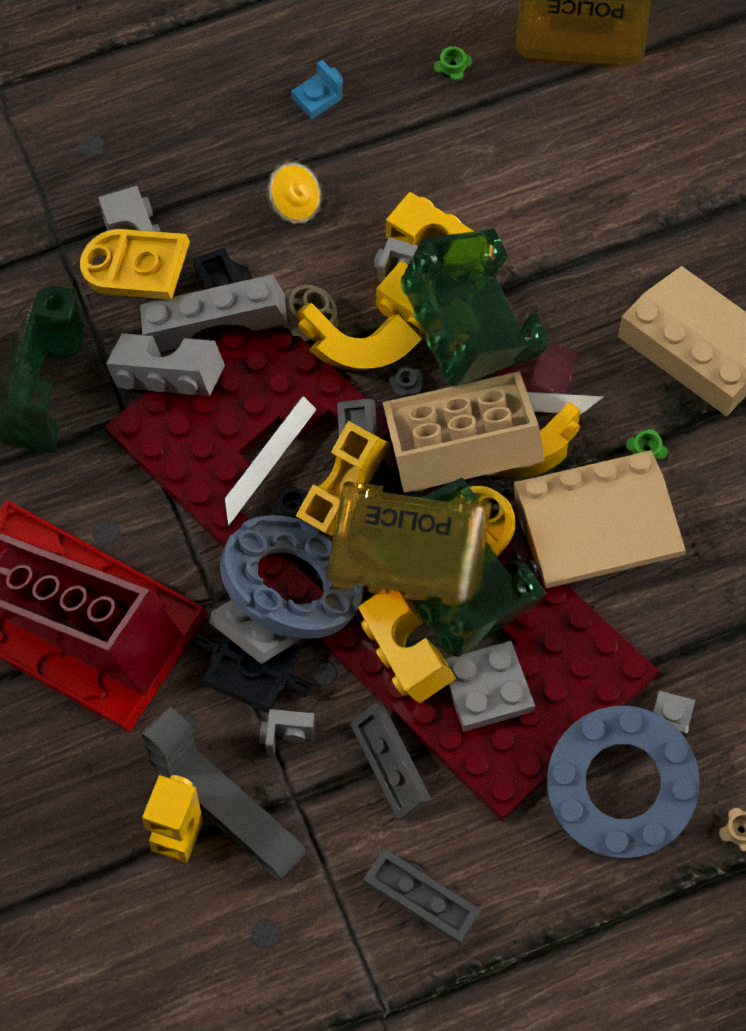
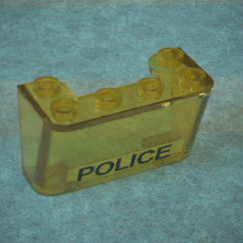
[515,0,652,65]
[326,481,491,606]

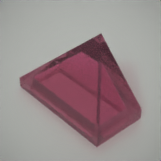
[529,342,578,394]

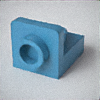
[291,60,343,120]

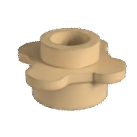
[719,808,746,852]

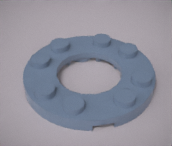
[220,515,363,639]
[547,706,699,858]

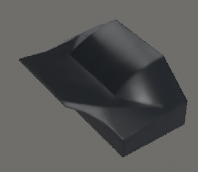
[193,247,253,290]

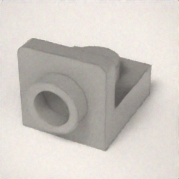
[374,237,428,282]
[653,691,695,739]
[259,709,315,756]

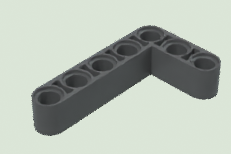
[141,707,307,881]

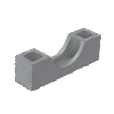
[140,274,288,352]

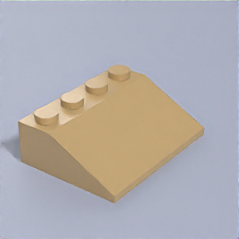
[618,266,746,416]
[383,371,545,493]
[514,451,686,588]

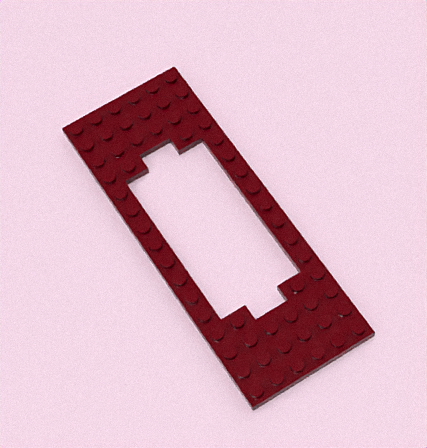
[105,324,659,822]

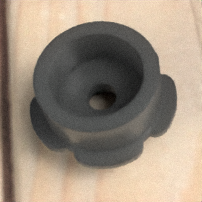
[389,366,423,398]

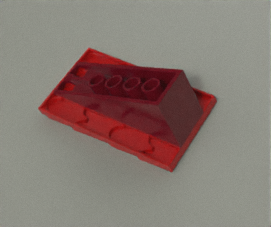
[0,500,208,733]

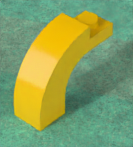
[294,302,422,371]
[493,402,580,479]

